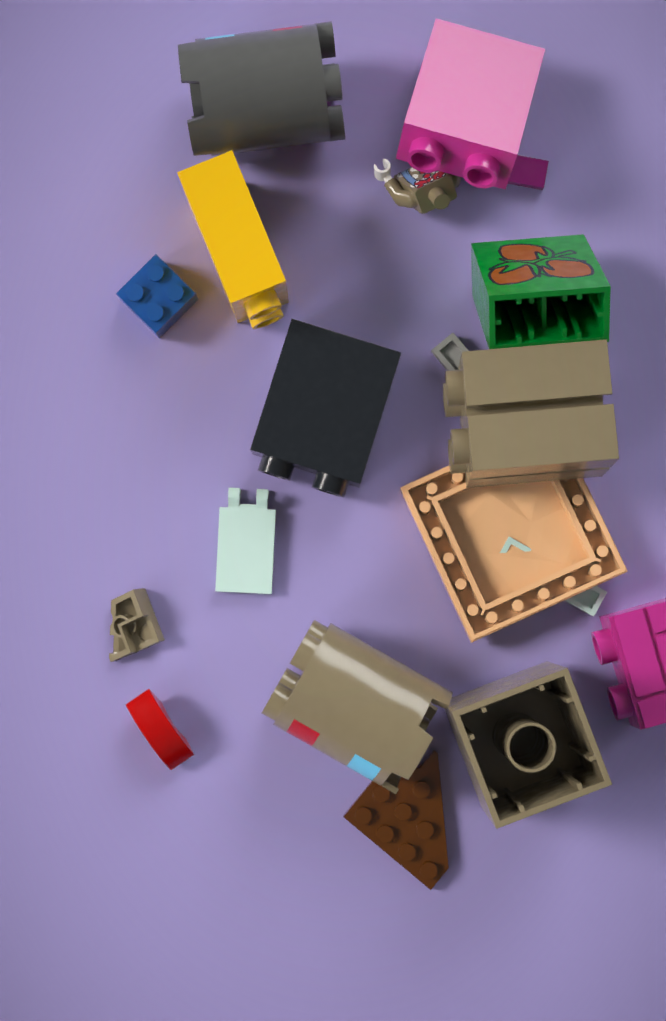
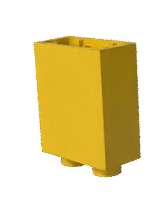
[177,150,289,329]

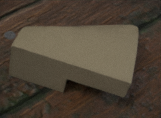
[109,588,165,662]

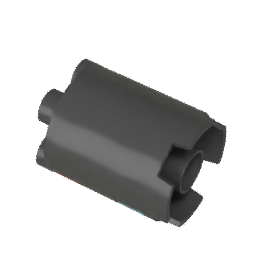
[178,21,345,156]

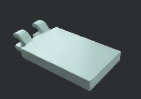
[215,488,276,594]

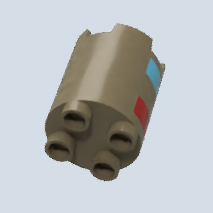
[262,620,453,794]

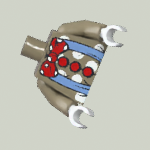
[374,159,462,214]

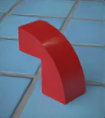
[125,689,194,770]

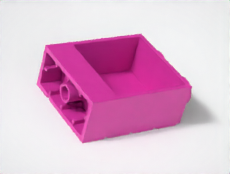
[591,598,666,730]

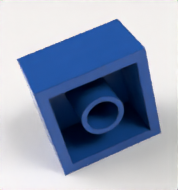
[116,254,199,338]

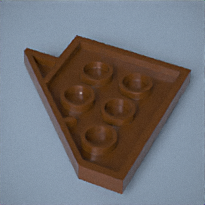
[343,750,449,890]

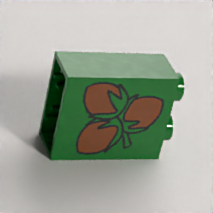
[471,234,611,349]

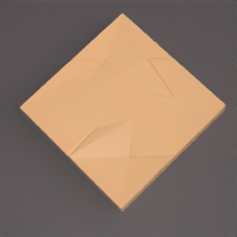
[400,466,628,643]

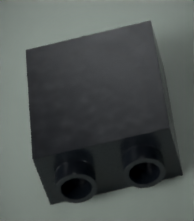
[250,319,401,498]

